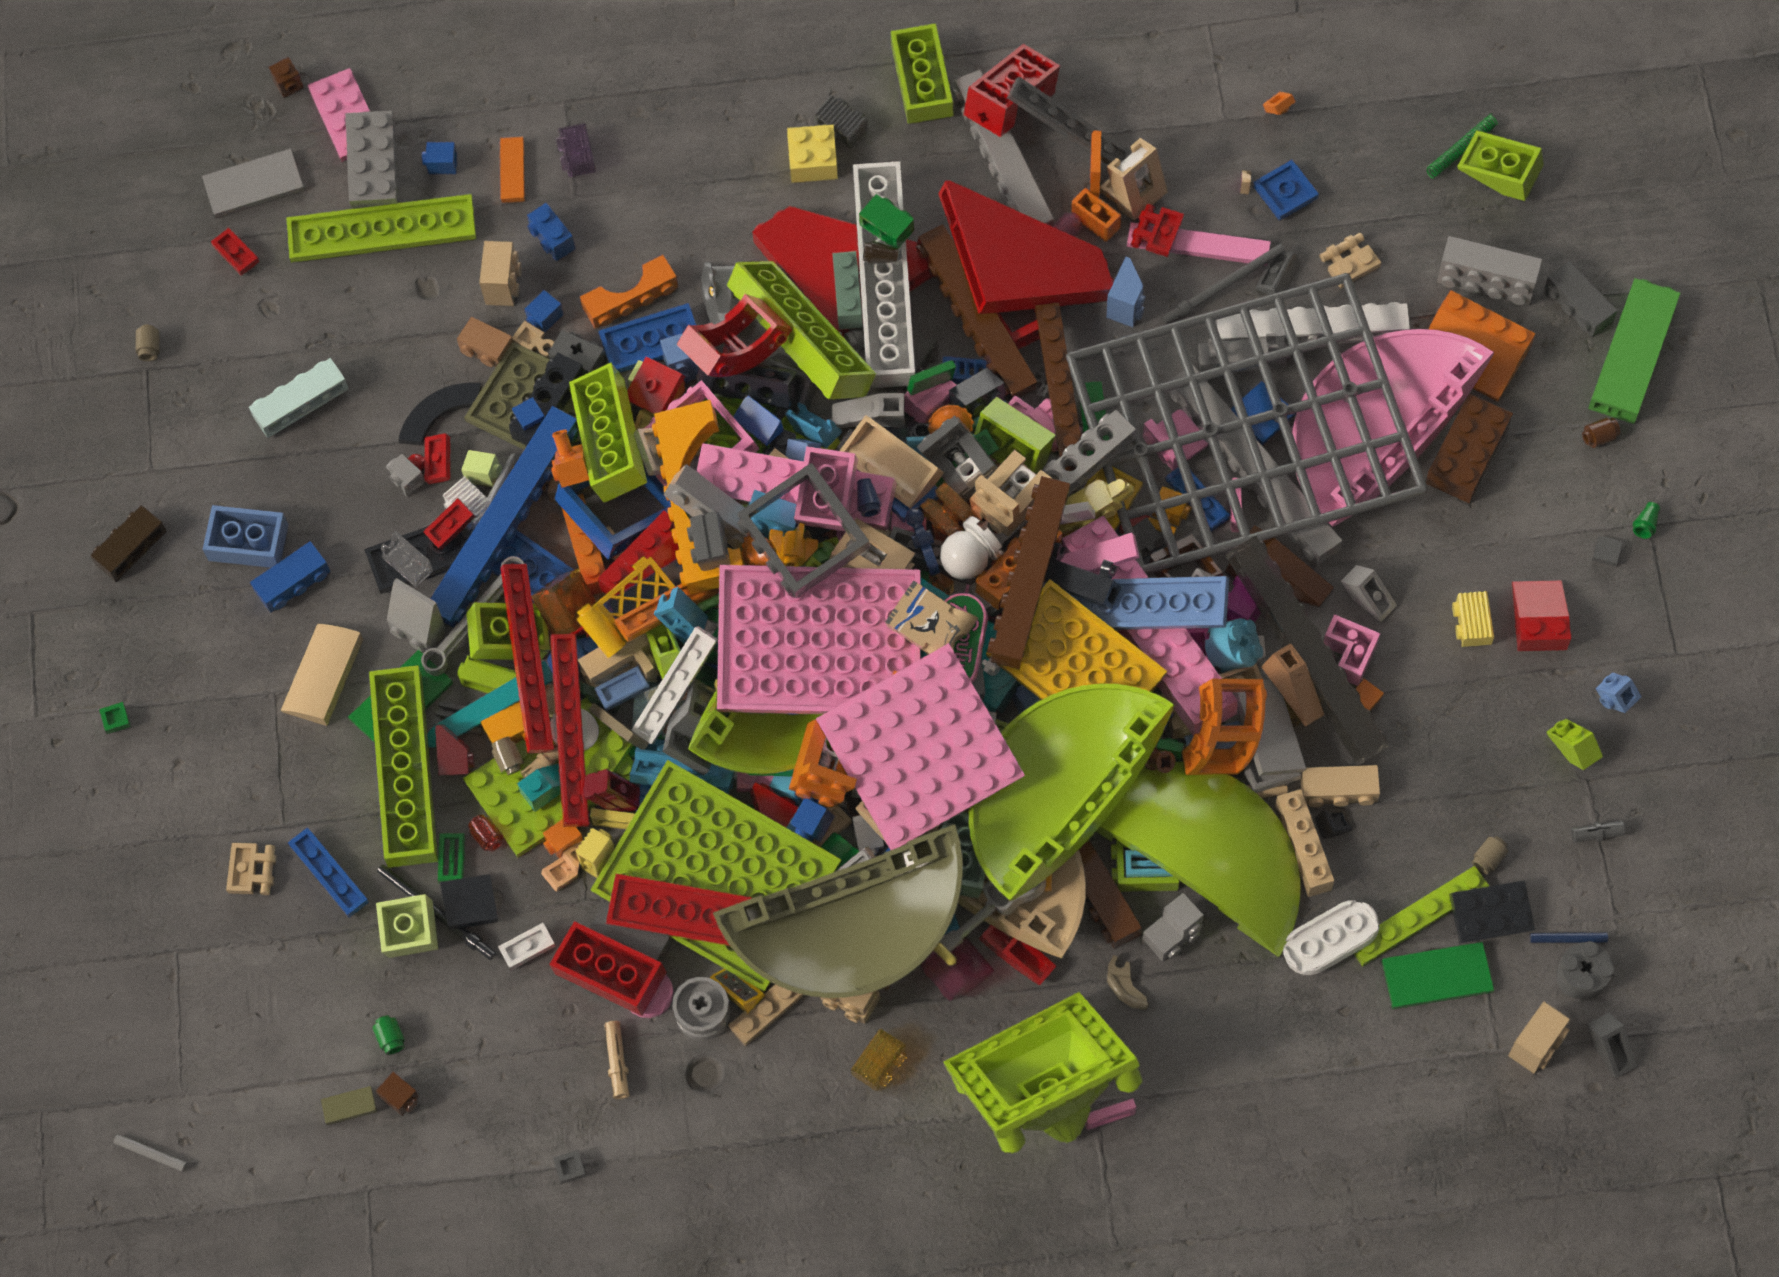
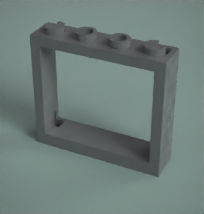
[737,462,870,598]

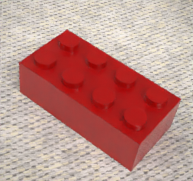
[549,921,667,1016]

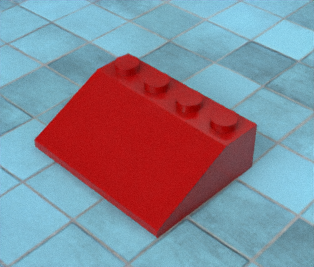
[598,511,679,596]

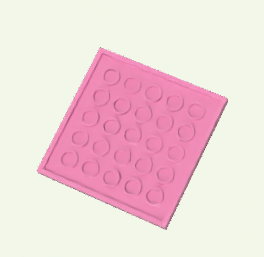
[816,643,1025,850]

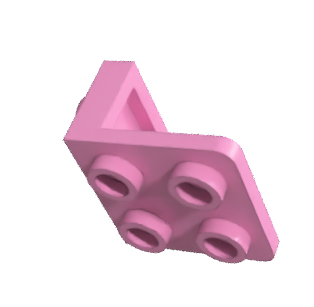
[1143,410,1209,471]

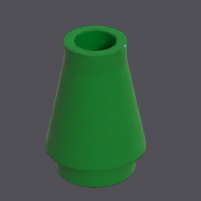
[1632,502,1660,539]

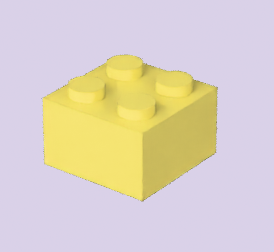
[787,125,838,183]

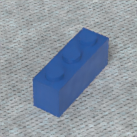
[250,541,331,613]

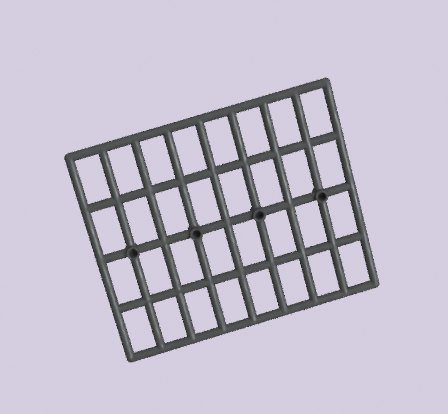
[1066,273,1428,574]

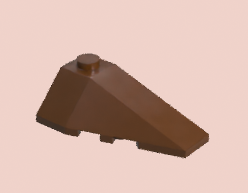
[1225,525,1334,607]

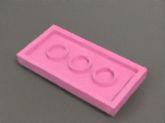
[308,68,370,162]

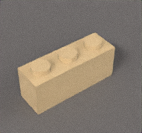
[1301,765,1380,807]

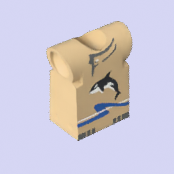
[885,580,978,655]

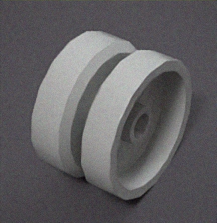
[672,977,731,1041]

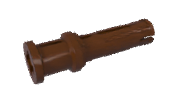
[1144,748,1175,773]

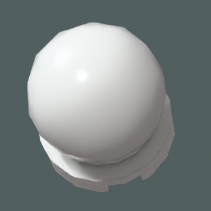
[940,516,1004,580]

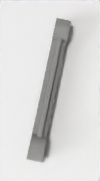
[421,556,524,676]

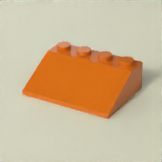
[1428,290,1536,401]

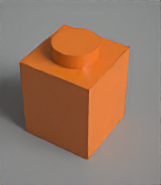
[543,819,584,858]

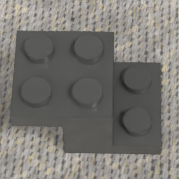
[663,679,716,775]

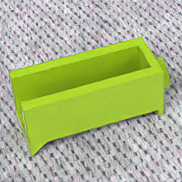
[457,655,516,694]

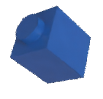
[422,142,457,174]
[525,290,564,333]

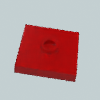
[627,357,686,414]

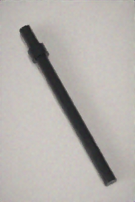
[377,864,496,960]

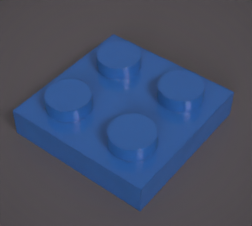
[1253,160,1319,221]

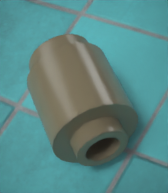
[136,324,160,361]
[491,736,524,775]
[1472,836,1508,874]

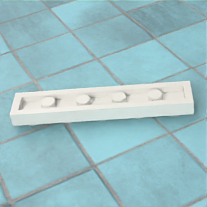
[632,626,718,744]

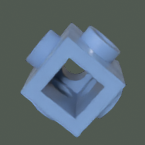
[1595,672,1642,713]

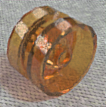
[919,482,981,537]

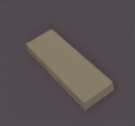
[589,703,649,750]

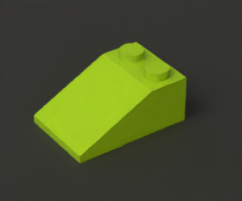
[1457,131,1544,201]

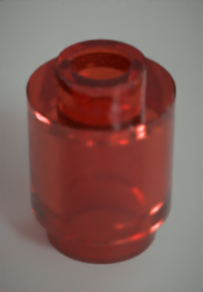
[468,814,504,851]

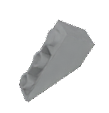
[832,393,905,428]

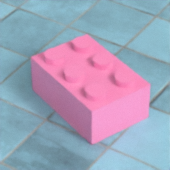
[794,446,858,532]

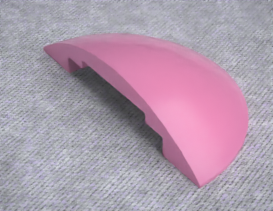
[1292,329,1494,527]

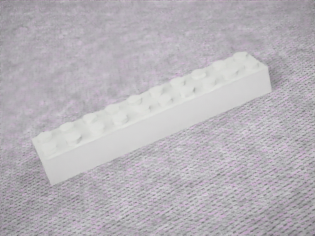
[853,161,915,388]

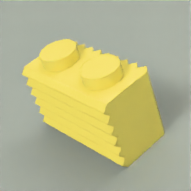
[1452,591,1494,647]
[576,828,615,878]

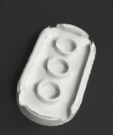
[1283,901,1379,975]

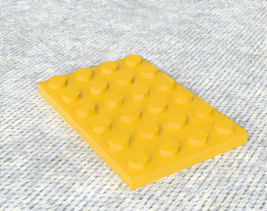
[986,580,1167,700]

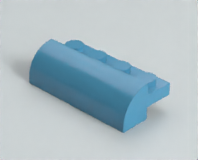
[630,739,735,795]

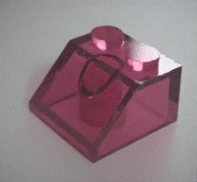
[920,936,995,1002]

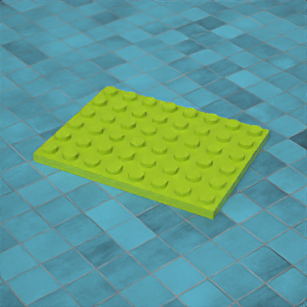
[590,760,842,992]

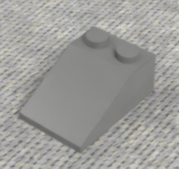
[387,578,447,651]

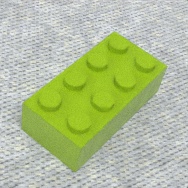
[890,23,953,124]

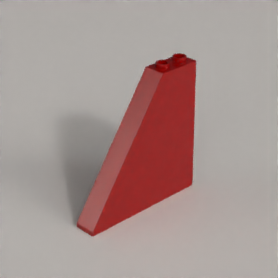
[938,180,1114,314]
[752,206,932,337]

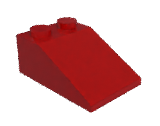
[1512,580,1571,651]

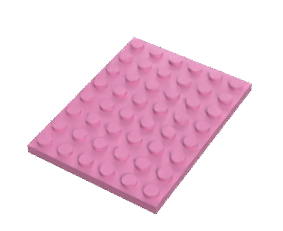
[717,565,920,714]

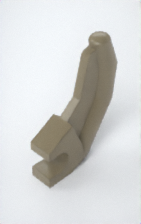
[1107,955,1149,1010]

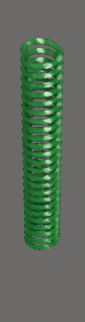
[1426,113,1498,179]

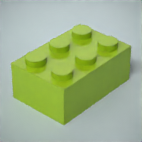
[974,397,1056,481]
[466,602,550,660]

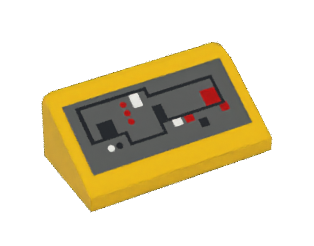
[710,969,765,1014]

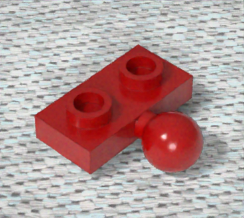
[408,433,451,484]

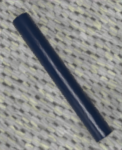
[1530,933,1608,943]

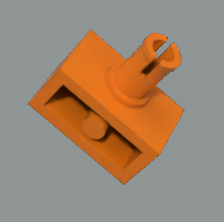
[551,430,589,488]

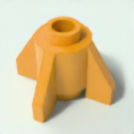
[769,523,818,567]

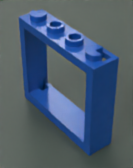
[554,460,671,559]

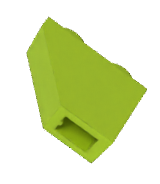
[1546,719,1603,770]

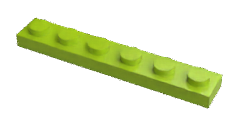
[1354,866,1489,967]

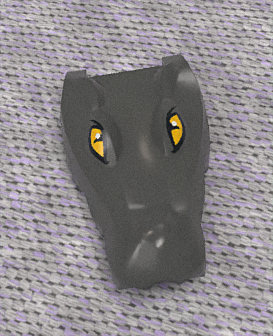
[701,261,744,336]

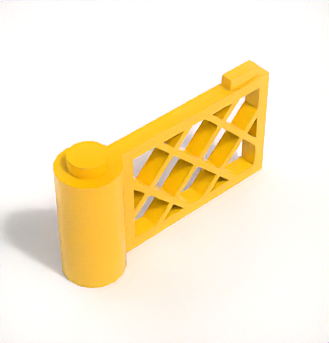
[576,556,675,658]

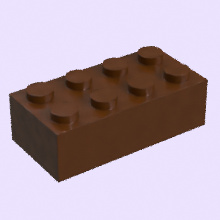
[1426,394,1513,503]

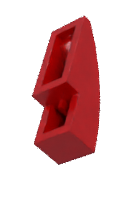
[979,924,1056,986]

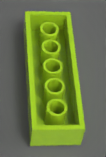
[569,363,647,503]

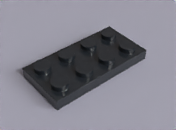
[364,526,466,594]

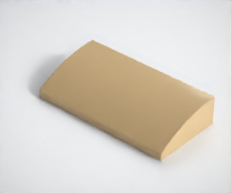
[840,415,944,509]
[281,624,363,726]

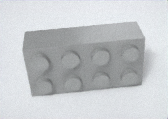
[345,111,398,209]
[1437,236,1542,305]

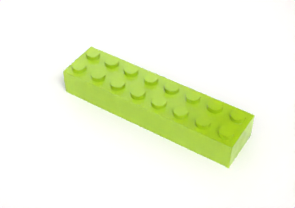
[727,261,876,400]
[369,665,438,868]

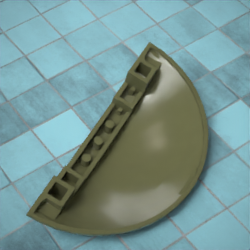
[713,824,963,998]

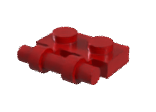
[1130,204,1184,257]

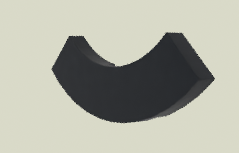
[398,382,482,446]

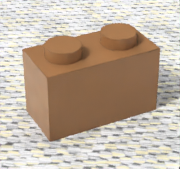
[457,317,513,367]

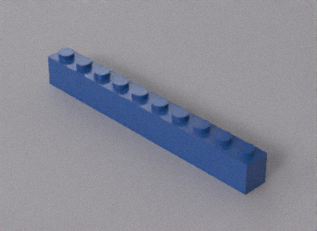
[430,406,580,628]

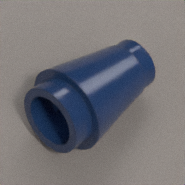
[857,478,882,517]

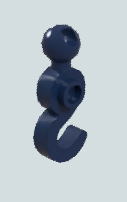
[905,508,940,577]

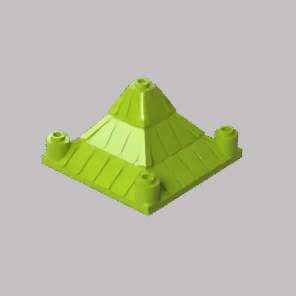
[943,992,1142,1153]

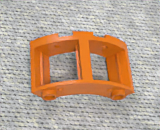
[1182,679,1267,775]

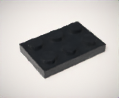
[1449,880,1535,944]

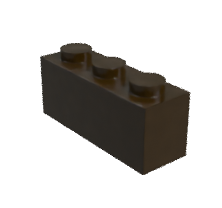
[90,505,167,582]

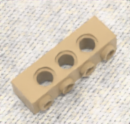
[1275,789,1334,897]

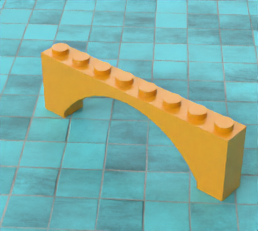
[652,400,745,594]

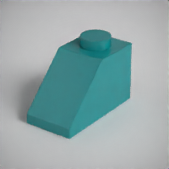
[517,763,561,812]

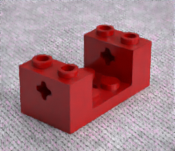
[964,44,1060,137]

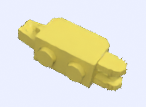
[1059,479,1134,535]

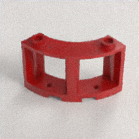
[676,294,793,377]

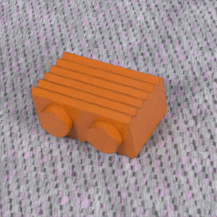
[1071,188,1121,242]

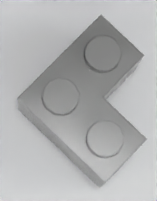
[1143,893,1203,962]

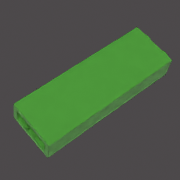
[1588,278,1680,424]

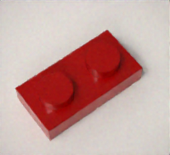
[211,228,259,276]
[423,498,476,550]

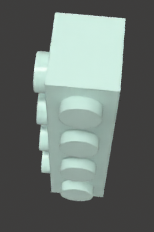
[249,358,349,438]

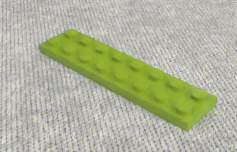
[286,194,476,263]

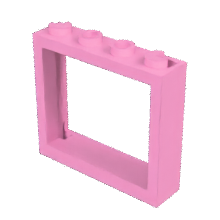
[642,380,759,487]

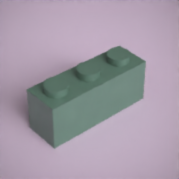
[833,251,863,330]

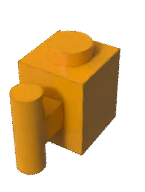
[1149,486,1191,535]

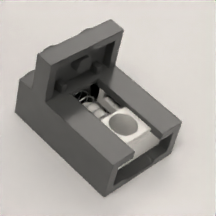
[917,416,998,504]

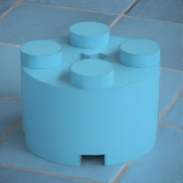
[1205,618,1264,673]

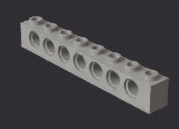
[977,410,1136,562]

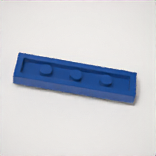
[288,827,369,918]

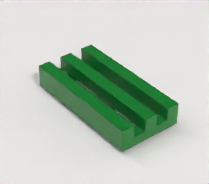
[437,833,465,884]

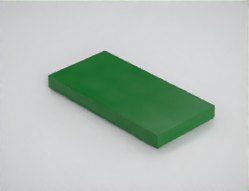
[348,650,453,743]
[1382,942,1494,1010]

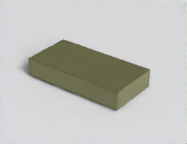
[321,1086,377,1125]

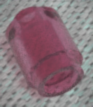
[1052,212,1082,237]

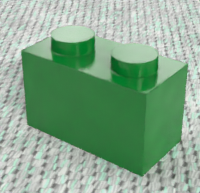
[859,194,914,249]

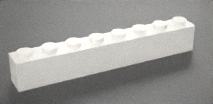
[1215,302,1410,344]

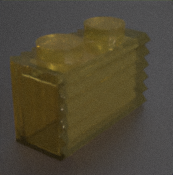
[851,1028,907,1092]

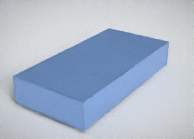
[594,666,650,711]

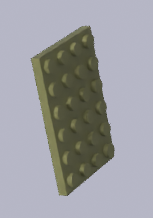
[464,341,636,450]

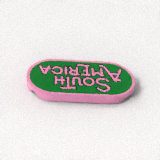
[945,593,988,683]

